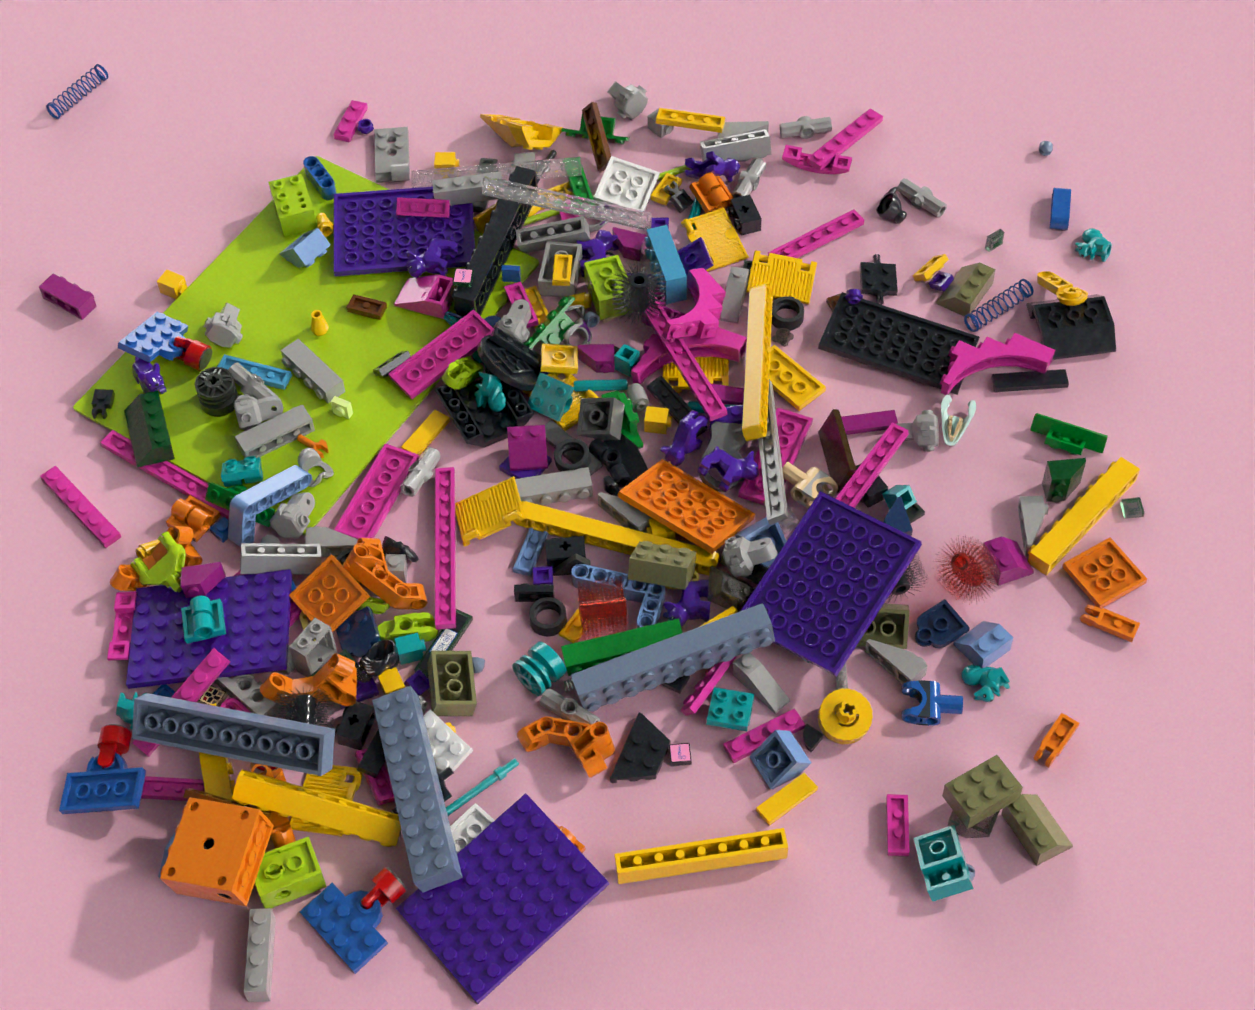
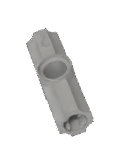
[779,116,832,139]
[732,157,766,198]
[897,178,947,217]
[228,363,278,399]
[400,447,441,497]
[540,688,600,725]

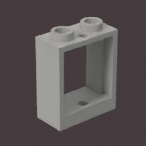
[289,618,337,677]

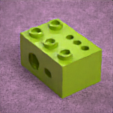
[268,174,317,237]
[584,255,633,320]
[255,836,327,909]

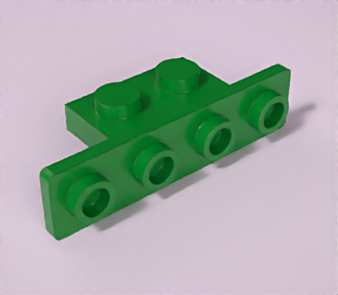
[561,114,630,144]
[523,296,575,349]
[602,390,643,449]
[1030,413,1108,455]
[205,482,275,527]

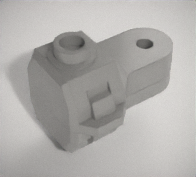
[607,81,648,120]
[494,299,531,343]
[203,303,243,348]
[234,394,283,431]
[897,410,939,451]
[270,492,315,539]
[723,537,778,577]

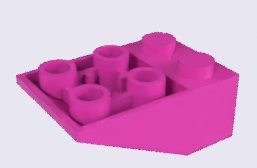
[394,275,457,319]

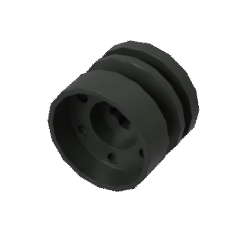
[195,367,238,417]

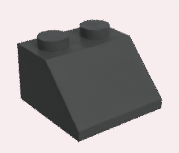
[577,398,625,440]

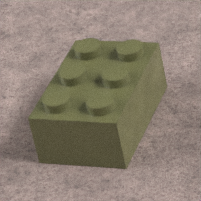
[628,541,696,590]
[427,651,477,716]
[942,755,1023,829]

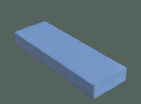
[513,528,549,577]

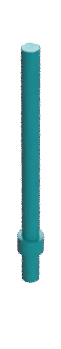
[446,758,519,816]

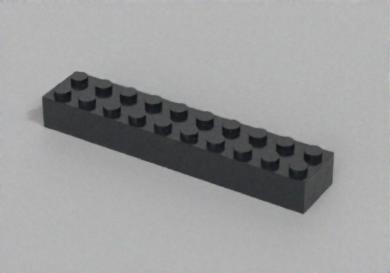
[452,166,538,319]

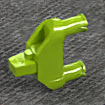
[130,531,186,592]

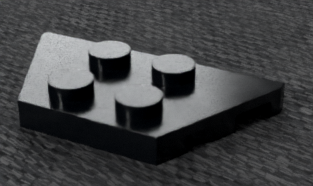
[610,712,671,783]

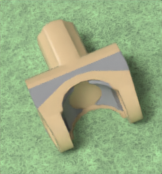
[782,462,838,509]

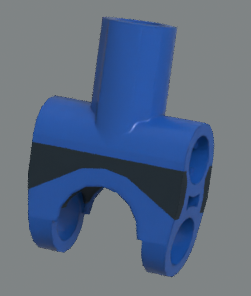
[901,680,963,726]

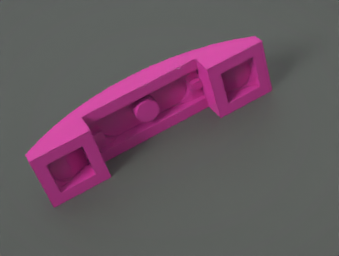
[782,145,852,174]
[107,592,137,661]

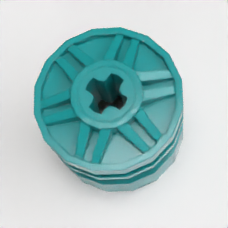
[512,641,567,696]

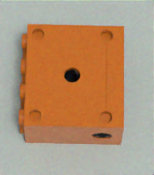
[160,797,274,907]

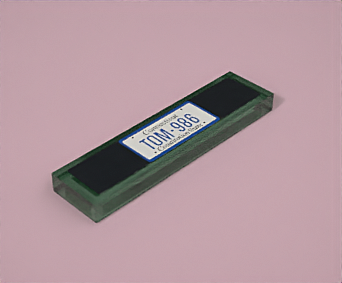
[414,609,473,679]

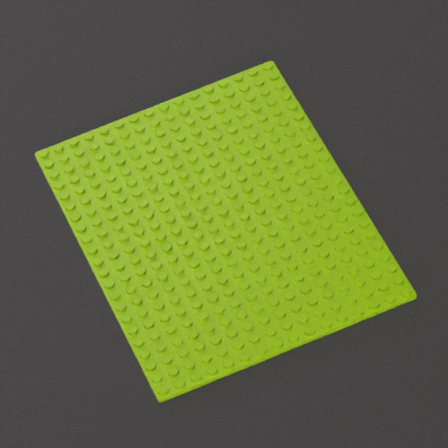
[73,156,539,536]

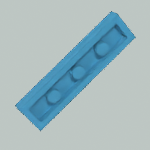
[217,354,292,390]

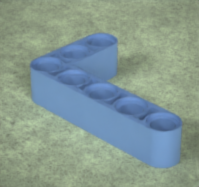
[228,465,312,547]
[571,564,665,628]

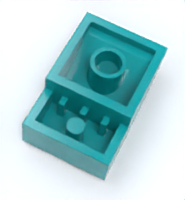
[913,825,974,902]

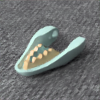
[941,395,976,446]

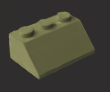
[936,262,996,318]
[857,603,910,649]
[1001,794,1073,866]

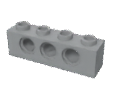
[214,674,282,717]

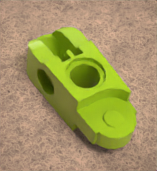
[442,356,484,389]
[377,612,438,645]

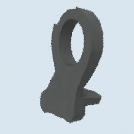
[698,422,746,491]

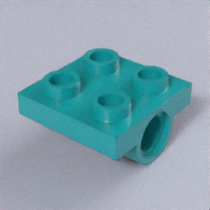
[528,373,575,422]
[221,456,263,487]
[181,596,226,644]
[706,687,754,731]

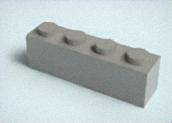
[700,129,772,162]
[432,172,503,205]
[516,216,590,253]
[281,339,345,403]
[235,405,315,458]
[515,467,593,505]
[240,543,321,575]
[244,908,276,1002]

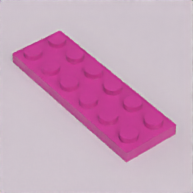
[388,310,494,400]
[738,408,813,506]
[334,444,419,539]

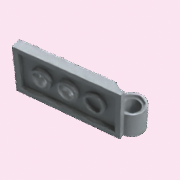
[374,127,410,183]

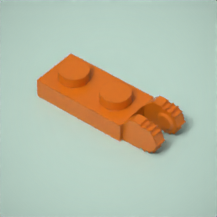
[1080,604,1140,642]
[1034,713,1080,768]

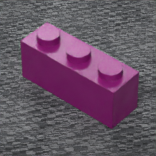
[39,273,97,320]

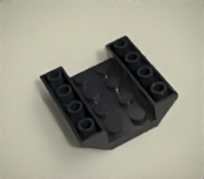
[1026,294,1116,360]
[435,367,534,447]

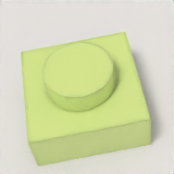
[331,396,353,419]

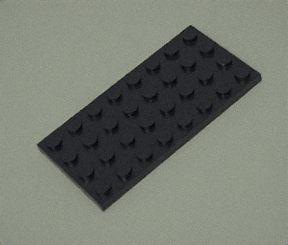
[818,292,980,395]

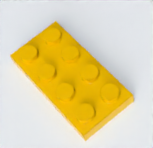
[769,345,826,411]

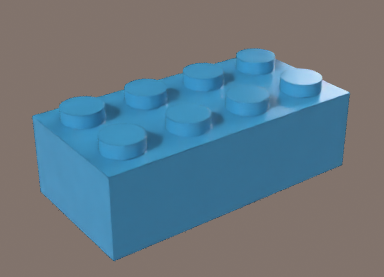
[644,225,687,305]

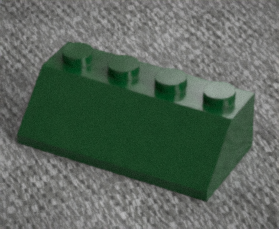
[124,391,175,468]

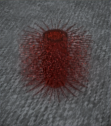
[932,535,1003,605]
[577,577,629,640]

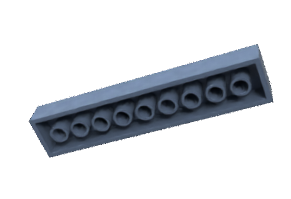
[571,603,775,712]
[372,686,463,893]
[132,693,335,776]

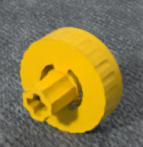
[817,688,873,744]

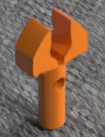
[297,434,329,458]

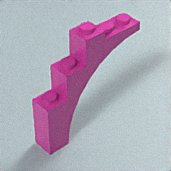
[662,268,726,340]
[631,327,747,385]
[940,333,1055,395]

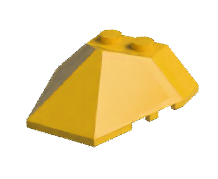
[480,114,563,150]

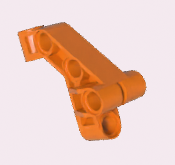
[110,526,203,591]
[343,538,428,610]
[260,653,357,707]
[517,716,615,778]
[249,762,296,849]

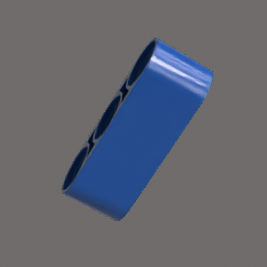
[303,156,337,200]
[1050,187,1071,230]

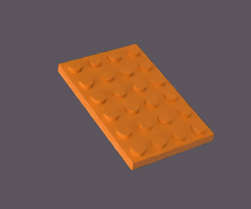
[618,459,755,554]

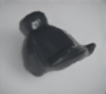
[876,187,907,223]
[382,536,419,563]
[359,639,399,677]

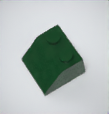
[1042,458,1086,502]

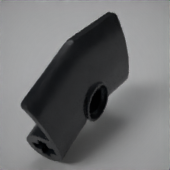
[588,433,648,488]

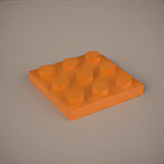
[1062,537,1147,608]
[289,554,370,633]

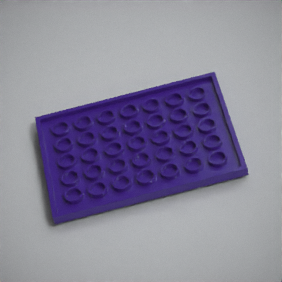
[334,186,475,276]
[741,491,922,677]
[126,569,292,689]
[396,793,610,1004]

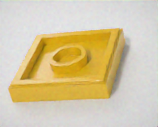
[541,344,578,374]

